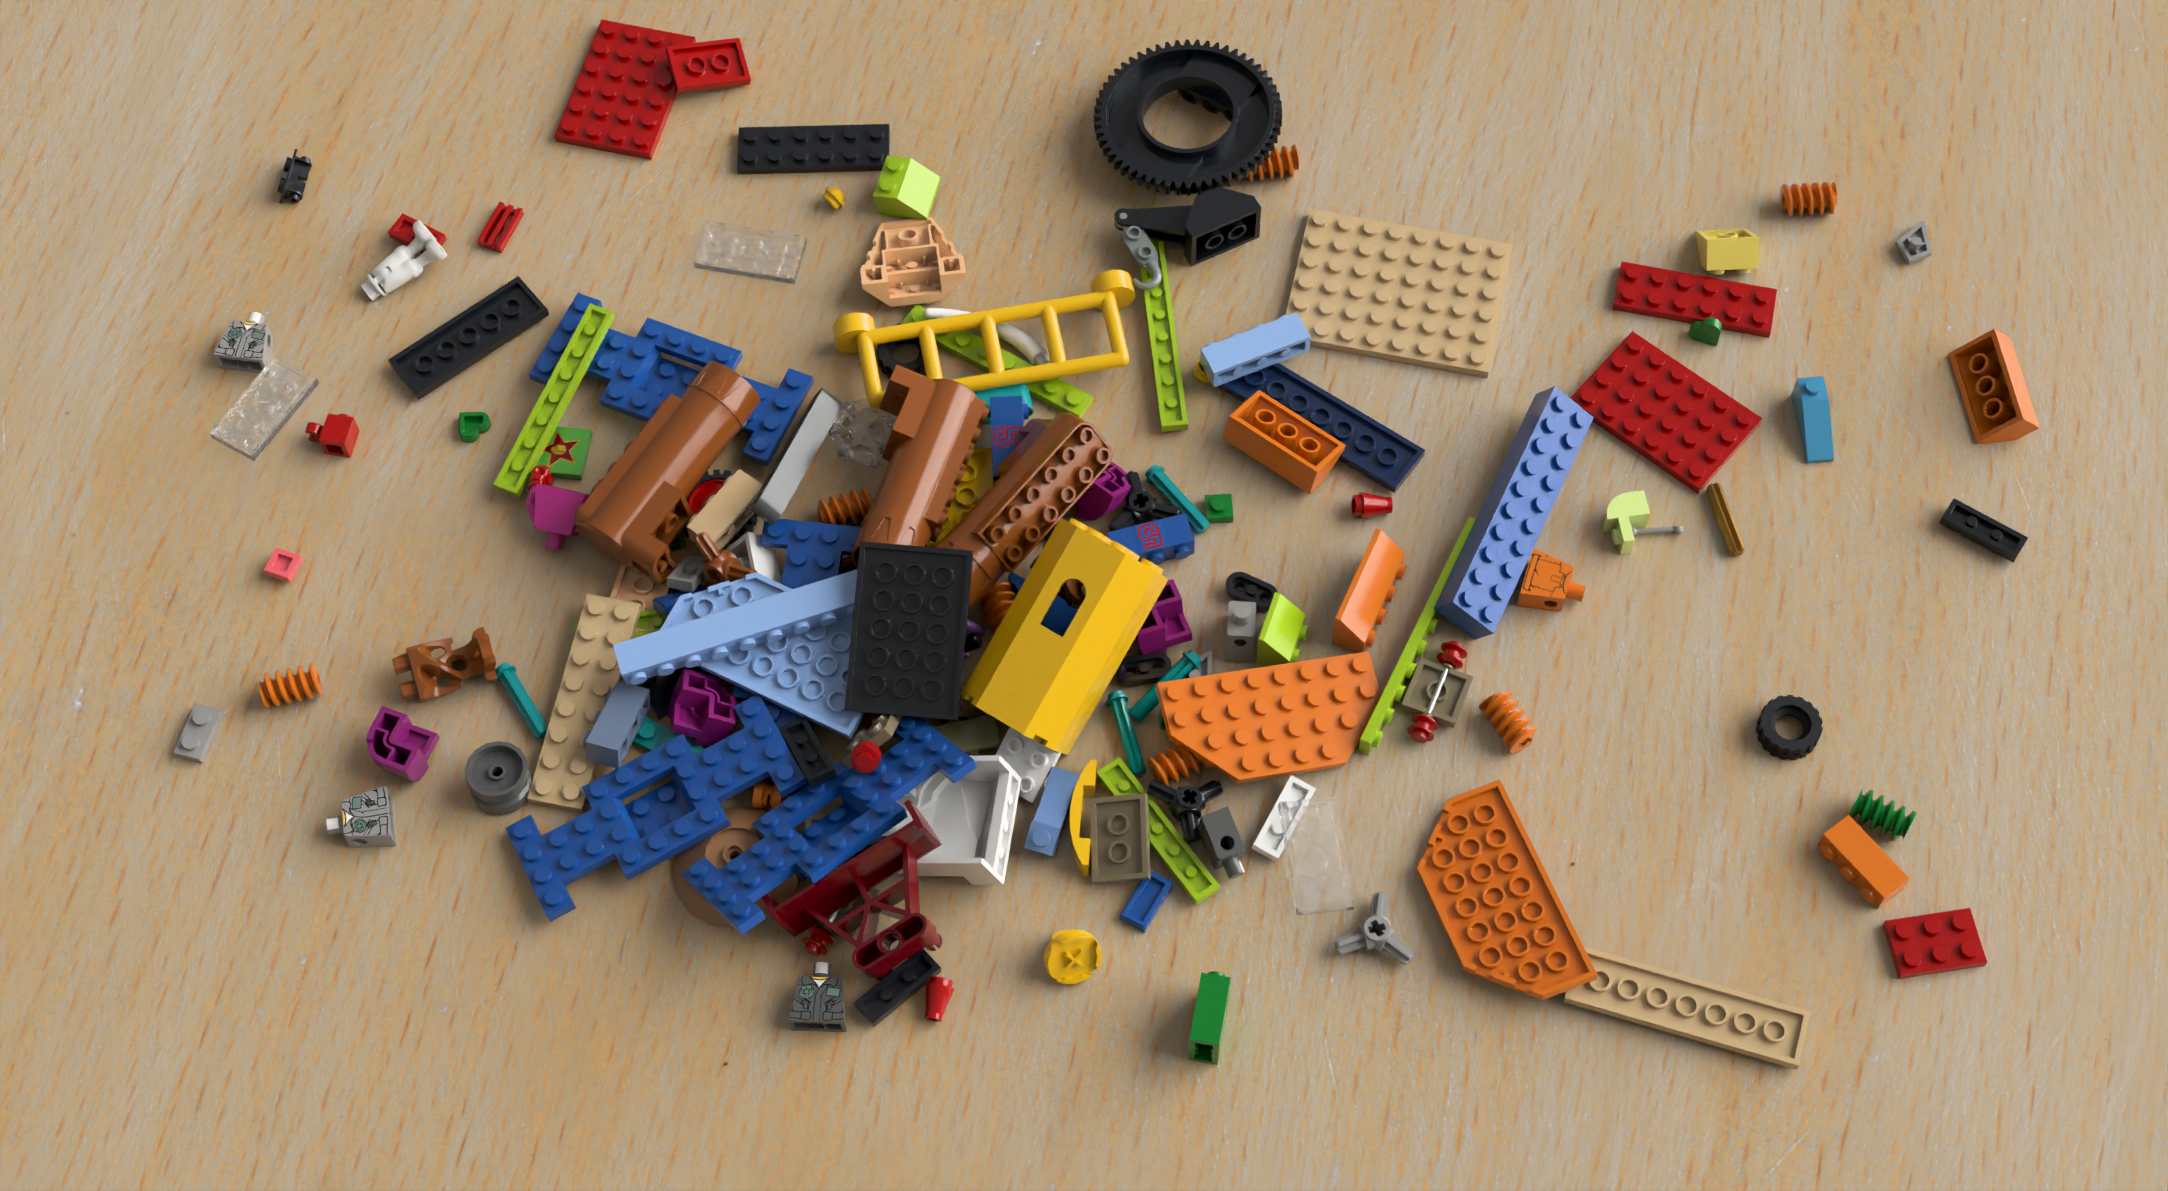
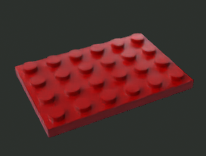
[554,19,696,160]
[1570,331,1763,494]

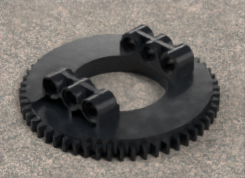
[1094,39,1282,196]

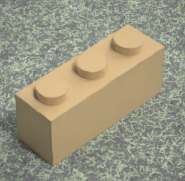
[687,469,763,550]

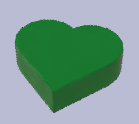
[1689,318,1722,346]
[458,412,491,443]

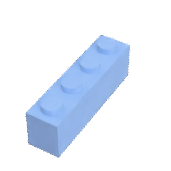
[1200,312,1311,388]

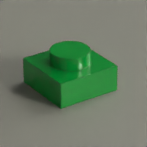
[1204,494,1233,524]

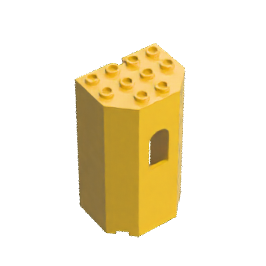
[961,517,1168,755]

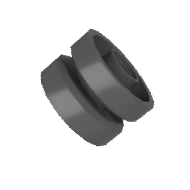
[465,741,533,815]

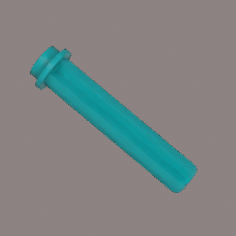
[1145,465,1210,533]
[1129,650,1202,722]
[495,662,548,739]
[1106,690,1146,776]

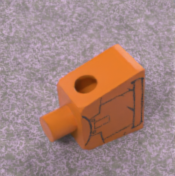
[1517,549,1586,612]

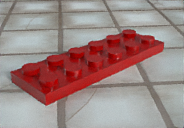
[1613,261,1777,338]

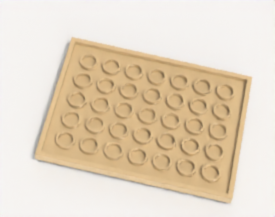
[1286,209,1513,378]

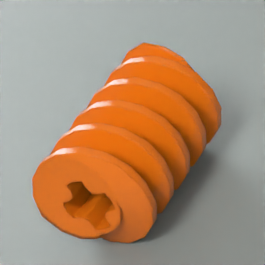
[1248,145,1299,182]
[1780,182,1837,216]
[817,487,873,526]
[980,582,1016,636]
[259,663,323,709]
[1479,691,1538,754]
[1147,744,1210,786]

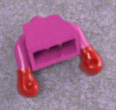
[525,465,603,550]

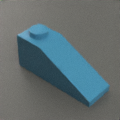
[1791,376,1834,463]

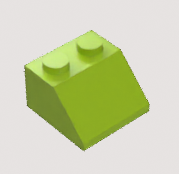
[873,155,941,220]
[1256,592,1309,667]

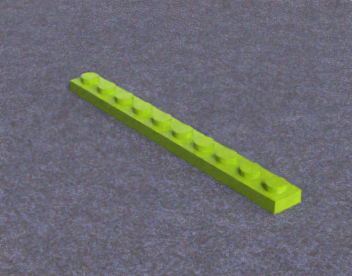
[1133,206,1188,432]
[1358,516,1476,756]

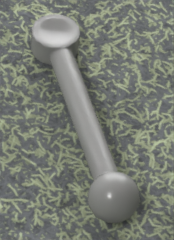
[1631,526,1684,536]

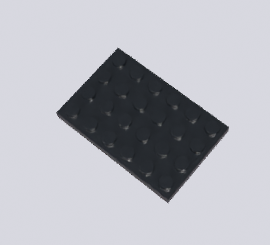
[844,541,974,721]

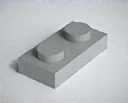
[667,552,706,592]
[173,704,224,763]

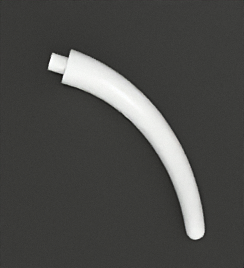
[923,308,1050,366]

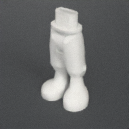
[361,220,448,301]

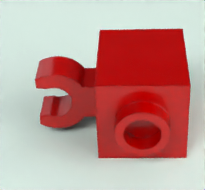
[305,414,359,458]

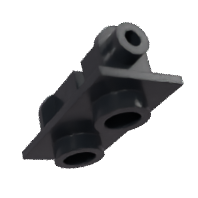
[277,149,312,204]

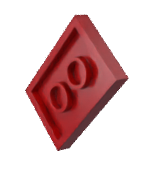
[666,38,751,93]
[1883,908,1987,979]

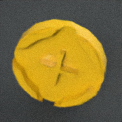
[1043,930,1103,984]

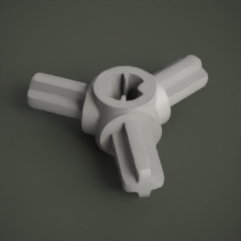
[1334,892,1414,965]

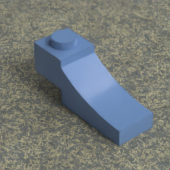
[1024,767,1080,857]

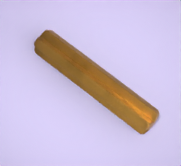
[1706,483,1745,557]

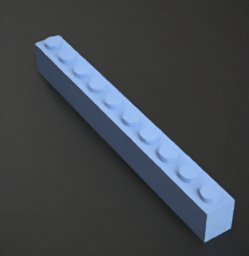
[613,569,858,685]

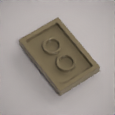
[1090,793,1151,885]

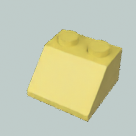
[1696,229,1759,274]

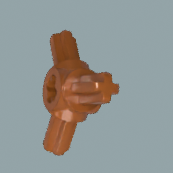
[694,531,758,587]

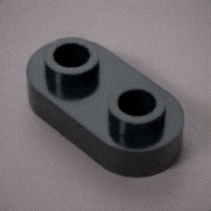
[1226,572,1278,612]
[1116,652,1172,687]

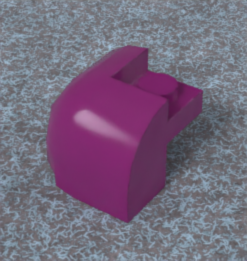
[1074,461,1131,521]
[1136,579,1193,655]
[667,668,736,747]
[366,706,440,782]

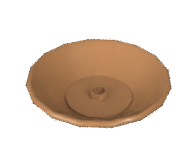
[672,806,801,927]

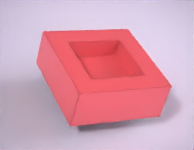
[264,548,303,583]

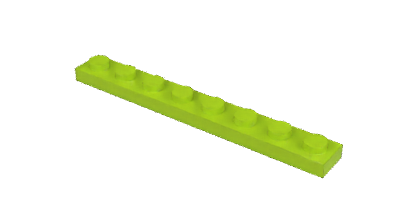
[493,303,615,498]
[902,304,1093,418]

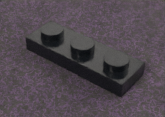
[1939,498,2028,563]
[779,716,837,788]
[854,949,941,1027]

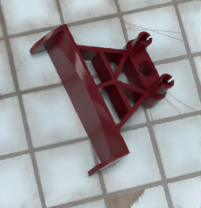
[762,800,942,981]

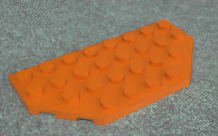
[1155,651,1381,784]
[1417,780,1597,1000]

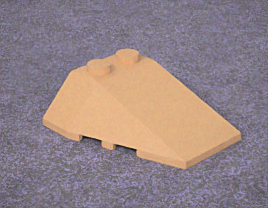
[860,217,966,307]

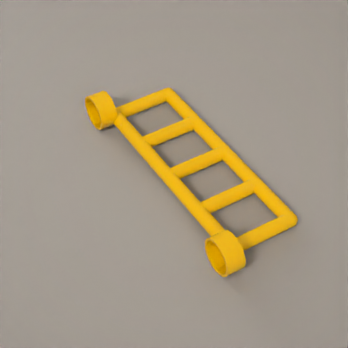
[832,270,1135,408]

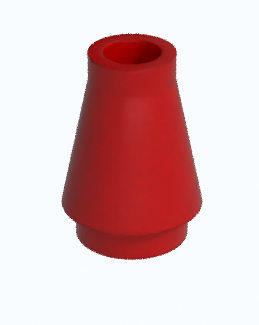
[1351,492,1393,519]
[924,976,954,1022]

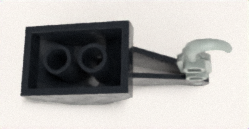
[1114,187,1261,290]

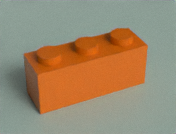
[1818,814,1910,909]

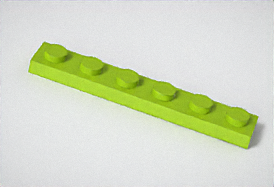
[1096,757,1220,905]

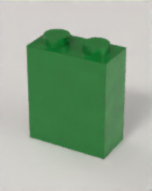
[1188,971,1231,1065]

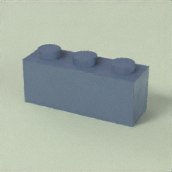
[583,681,650,769]

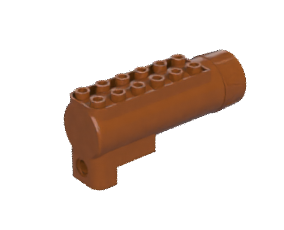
[574,361,761,585]
[851,365,990,569]
[934,412,1113,612]

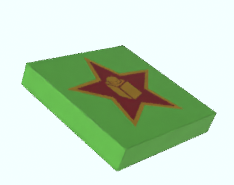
[536,426,593,480]

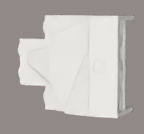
[870,755,1022,885]

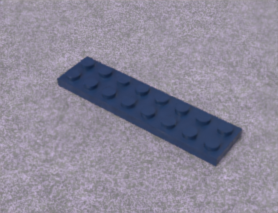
[1218,363,1425,493]

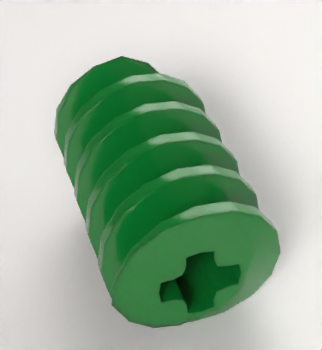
[1849,788,1916,841]

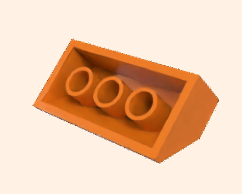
[1948,329,2039,444]
[1223,390,1346,494]
[1332,528,1407,653]

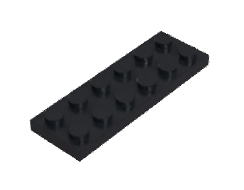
[737,124,890,174]
[388,276,549,399]

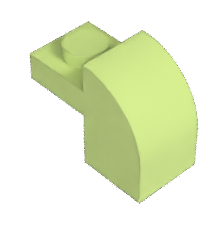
[1603,490,1650,555]

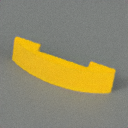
[1069,759,1097,876]

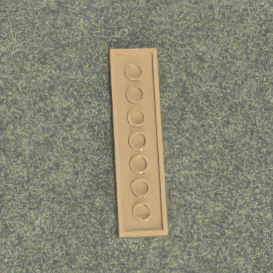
[527,594,642,813]
[1563,946,1811,1070]

